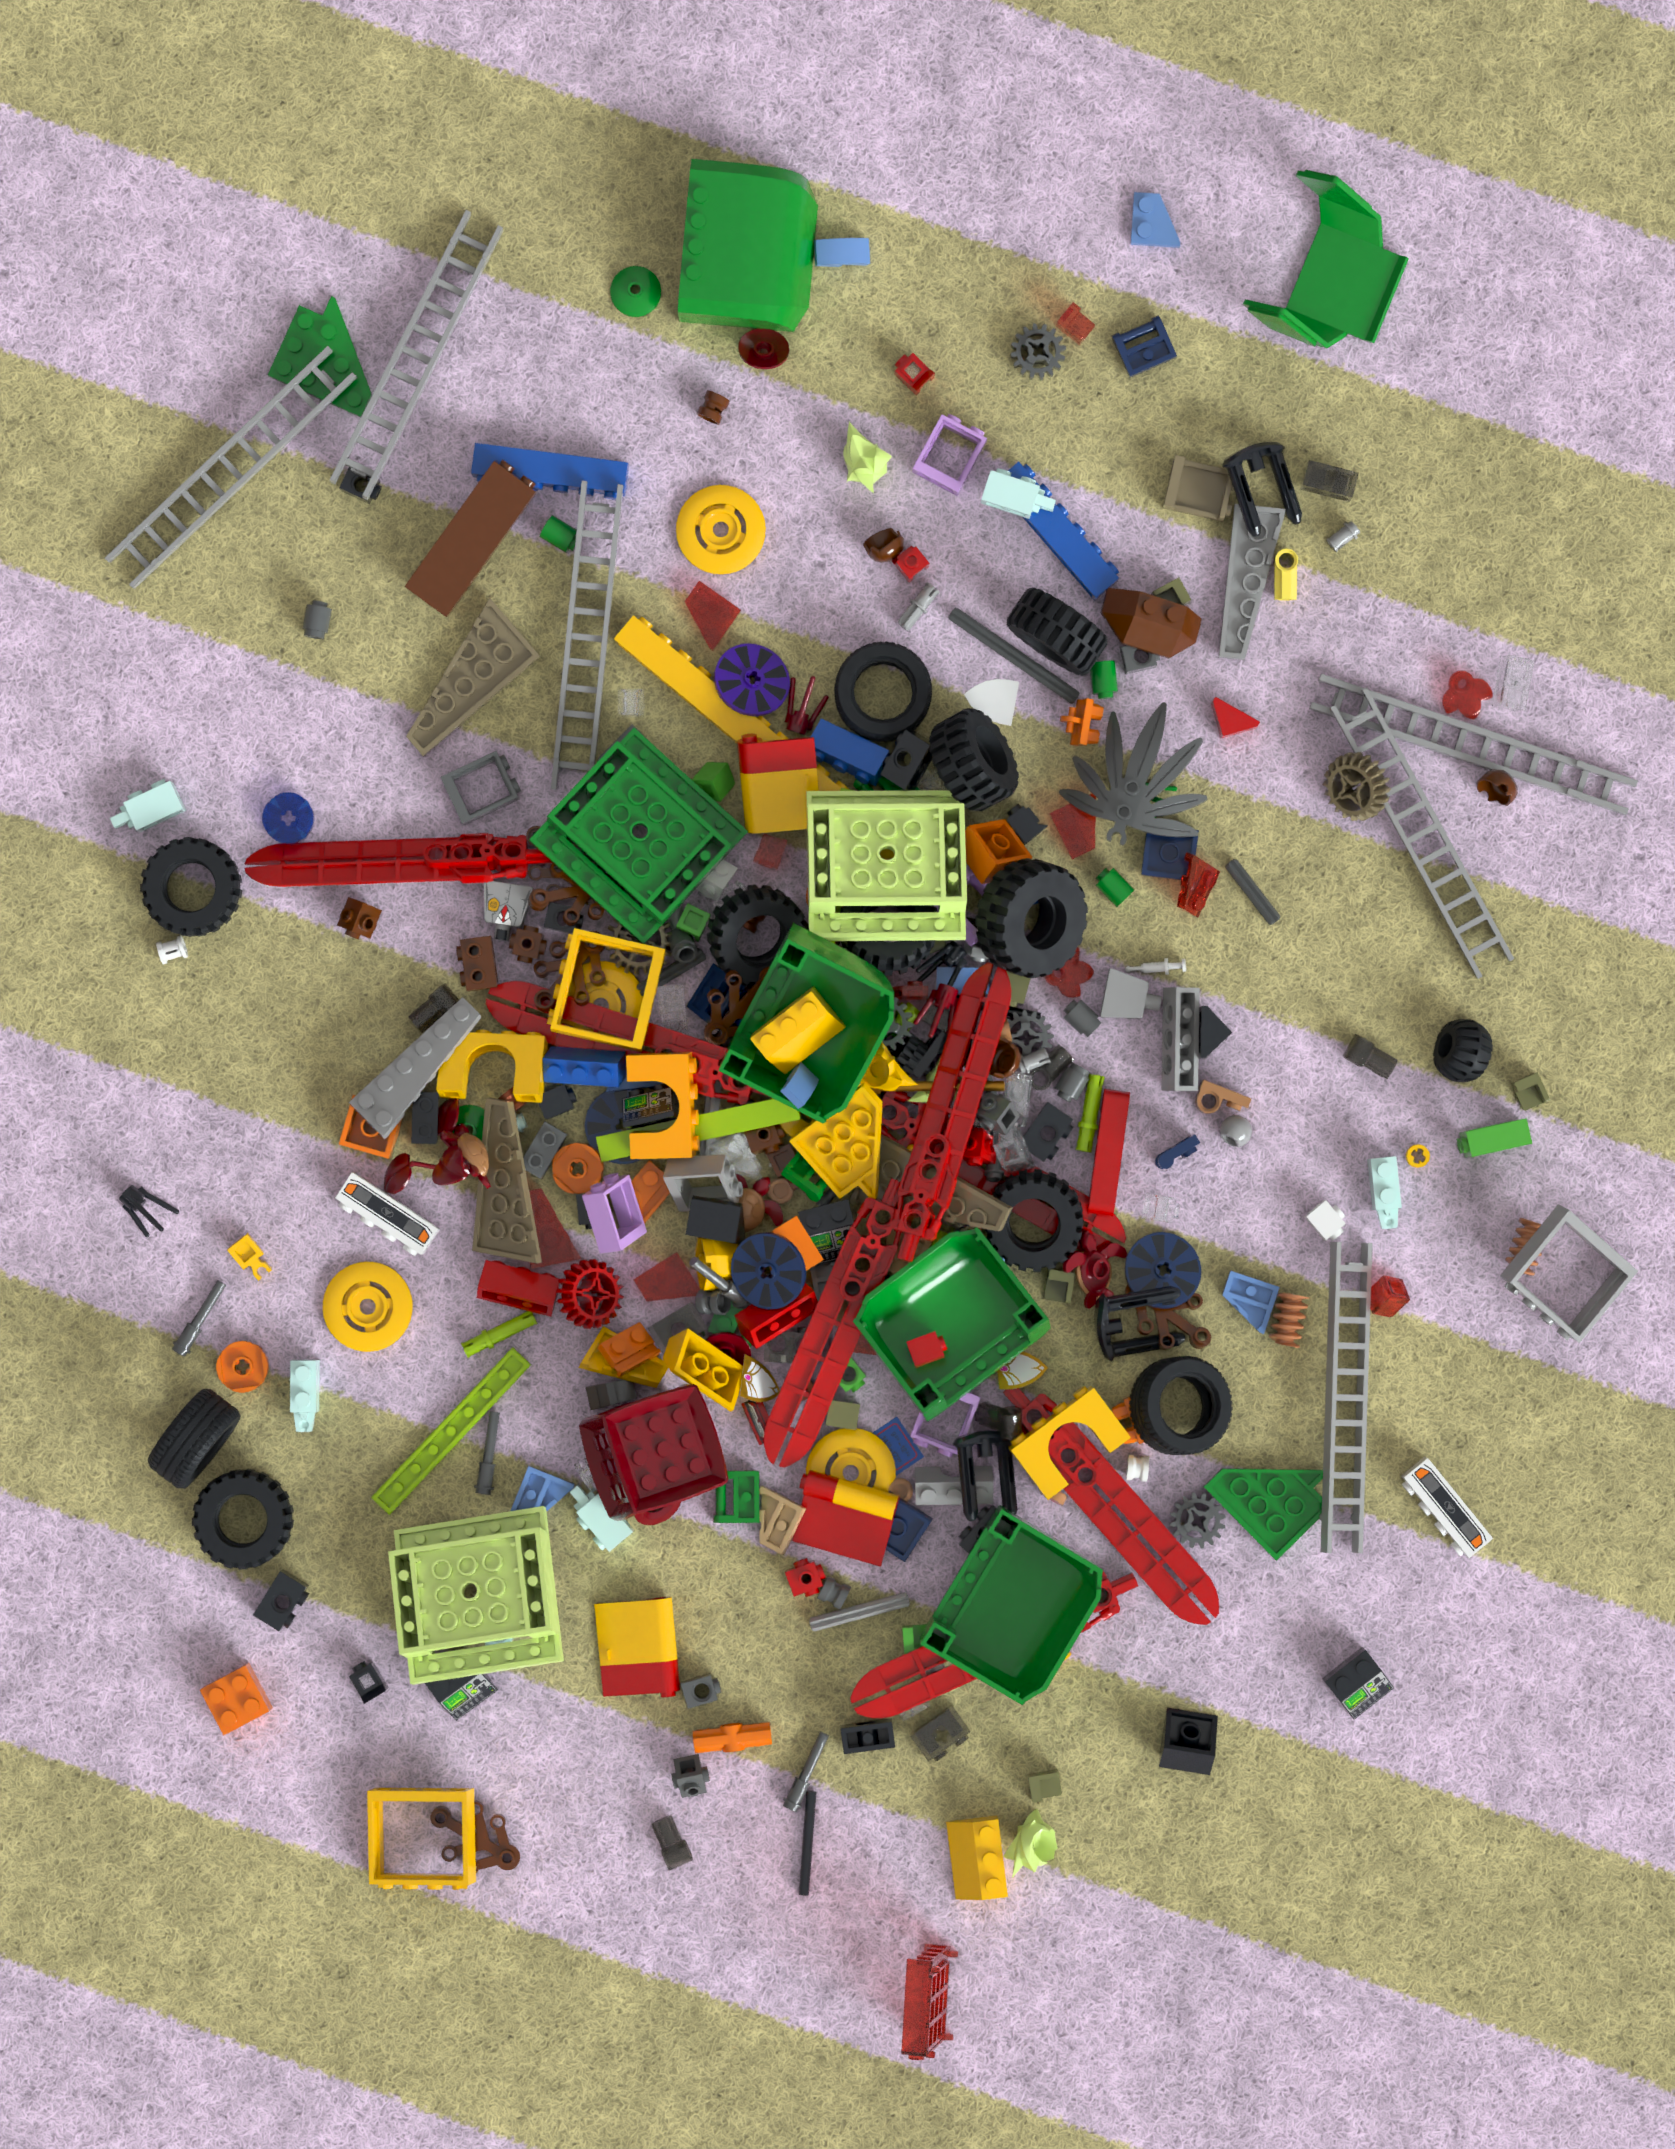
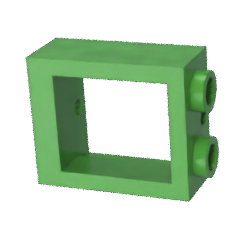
[1456,1118,1533,1158]

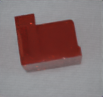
[1056,302,1095,345]
[753,834,788,871]
[1370,1275,1410,1317]

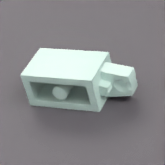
[981,468,1056,519]
[110,779,186,832]
[1367,1156,1402,1229]
[290,1360,320,1432]
[570,1485,634,1552]

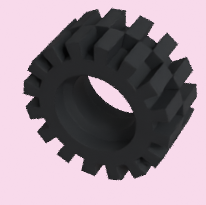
[891,1033,928,1076]

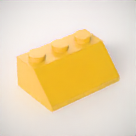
[750,986,846,1074]
[663,1328,743,1412]
[946,1815,1008,1900]

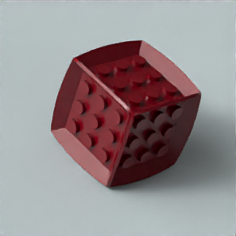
[579,1383,728,1525]

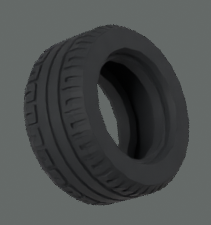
[834,641,932,742]
[1129,1356,1233,1455]
[148,1389,241,1489]

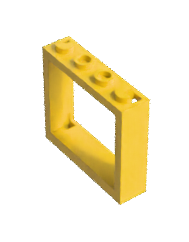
[547,928,665,1052]
[367,1787,476,1890]

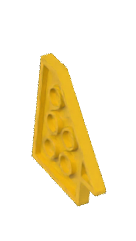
[789,1082,882,1199]

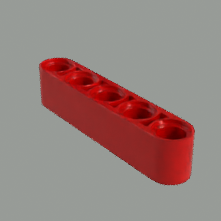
[1087,1088,1130,1216]

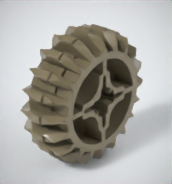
[1322,752,1391,821]
[606,918,672,976]

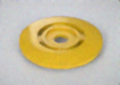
[676,485,766,575]
[562,961,643,1039]
[323,1262,413,1352]
[806,1428,896,1492]

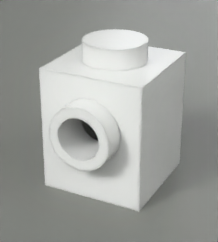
[1304,1200,1346,1241]

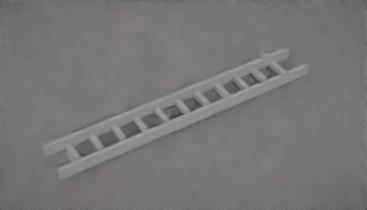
[330,210,503,500]
[105,346,358,589]
[551,481,623,790]
[1330,688,1514,979]
[1320,1242,1372,1553]

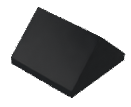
[1199,1006,1232,1059]
[685,1195,746,1244]

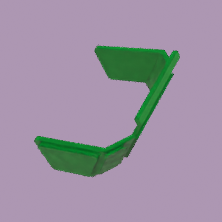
[1243,170,1409,349]

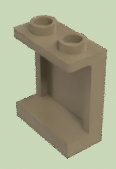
[1163,455,1234,522]

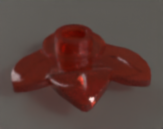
[1442,670,1493,720]
[1045,947,1094,998]

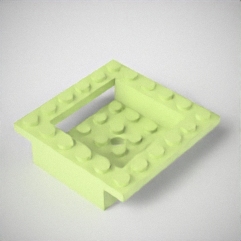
[806,790,967,941]
[388,1506,564,1685]

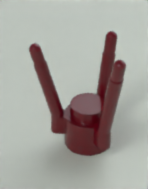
[784,676,829,735]
[913,983,959,1039]

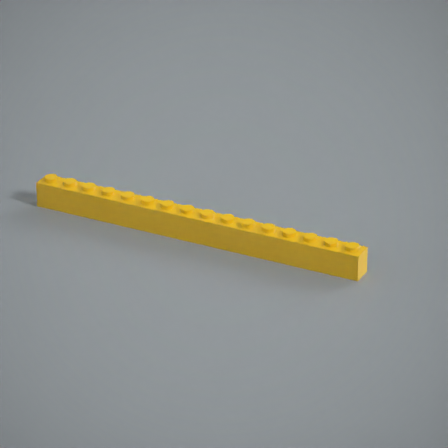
[614,615,895,860]

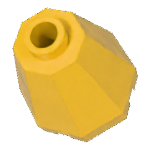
[695,1237,740,1291]

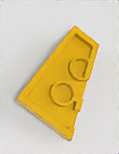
[578,1326,668,1388]

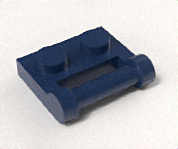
[1111,315,1177,378]
[686,963,746,1030]
[1155,1134,1200,1169]

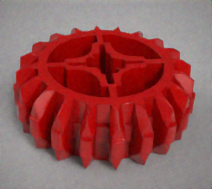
[556,1259,624,1329]

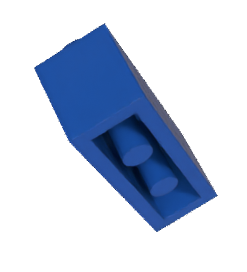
[811,718,890,786]
[542,1046,627,1087]

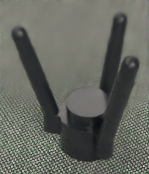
[911,941,967,989]
[119,1185,179,1237]

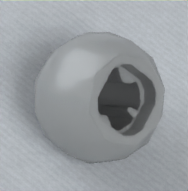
[1219,1115,1252,1147]

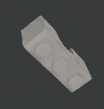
[915,1466,993,1505]

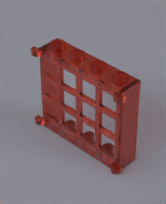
[901,1944,958,2060]

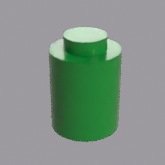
[539,515,577,553]
[1090,660,1118,699]
[1095,868,1135,908]

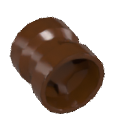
[696,390,730,425]

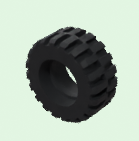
[1007,587,1107,676]
[929,708,1019,811]
[140,837,242,937]
[707,884,809,986]
[840,905,938,976]
[985,1169,1083,1272]
[192,1469,294,1570]

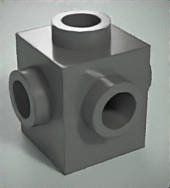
[976,1092,1020,1136]
[671,1754,710,1798]

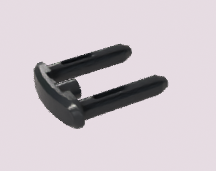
[1222,442,1302,537]
[1094,1286,1186,1362]
[952,1430,1018,1521]

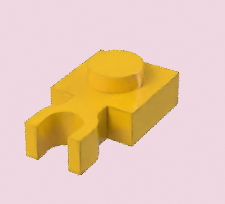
[227,1232,272,1281]

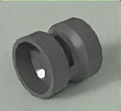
[695,1289,731,1315]
[817,1575,851,1610]

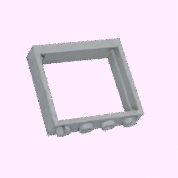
[1500,1204,1638,1343]

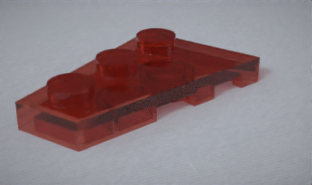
[529,1188,581,1269]

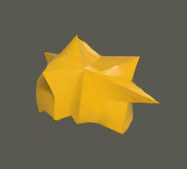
[858,1042,918,1091]

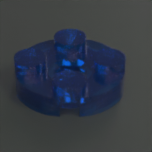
[262,792,315,844]

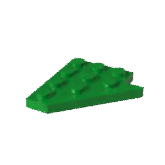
[268,296,372,418]
[1203,1468,1323,1561]

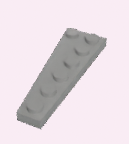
[1218,504,1285,660]
[349,997,481,1139]

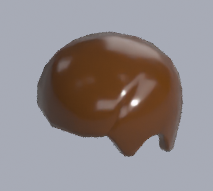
[863,528,904,563]
[1476,769,1518,806]
[989,1037,1021,1079]

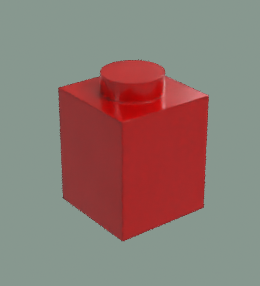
[906,1331,947,1368]

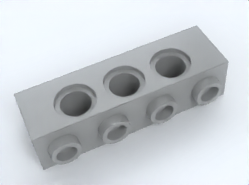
[1161,987,1200,1091]

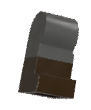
[586,1380,637,1410]

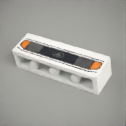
[335,1172,440,1256]
[1401,1457,1493,1558]

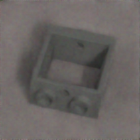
[440,751,521,825]

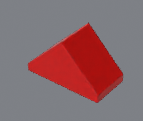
[1211,697,1260,738]

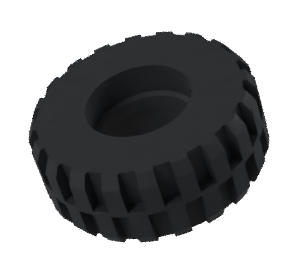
[975,858,1088,978]

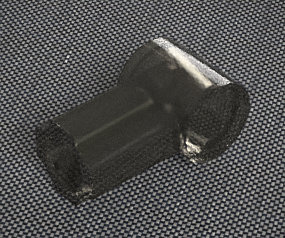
[408,983,459,1033]
[1342,1034,1398,1079]
[1026,1044,1074,1091]
[974,1402,1023,1440]
[651,1814,693,1871]

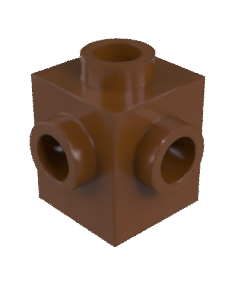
[337,897,382,940]
[509,925,547,964]
[744,1124,786,1155]

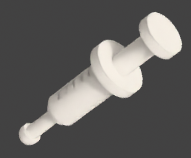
[1125,958,1186,975]

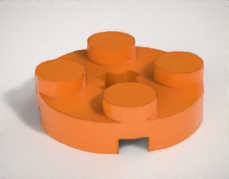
[552,1142,605,1194]
[216,1341,269,1393]

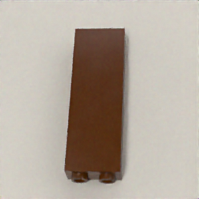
[404,459,538,617]

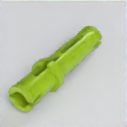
[1075,1074,1105,1153]
[461,1311,538,1358]

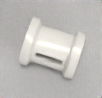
[156,935,188,964]

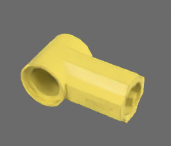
[1273,549,1298,601]

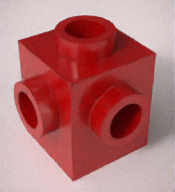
[963,1127,998,1167]
[785,1558,826,1597]

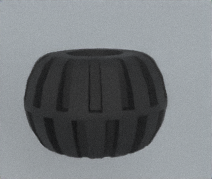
[1433,1019,1493,1082]

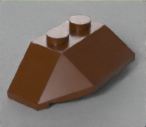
[1100,588,1202,659]

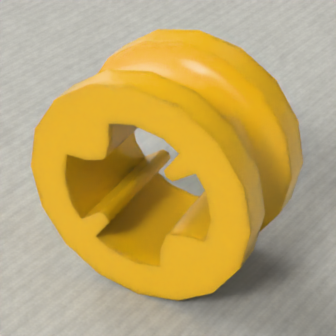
[1405,1145,1430,1168]

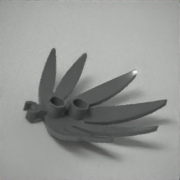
[1059,702,1208,846]

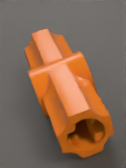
[692,1721,772,1753]

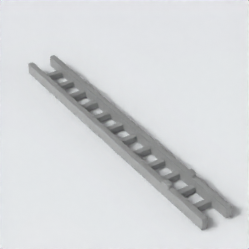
[1309,674,1638,815]

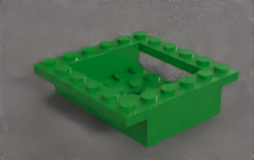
[529,728,748,944]

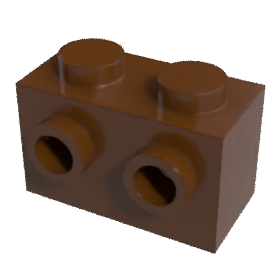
[456,936,498,992]

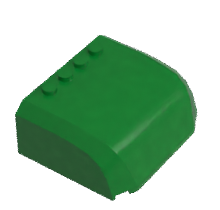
[678,159,818,332]
[718,923,894,1123]
[853,1227,1051,1421]
[919,1505,1103,1705]

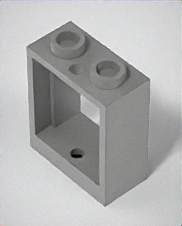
[663,1154,743,1212]

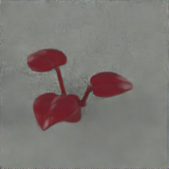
[384,1098,470,1194]

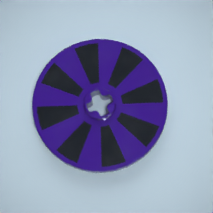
[714,644,790,716]

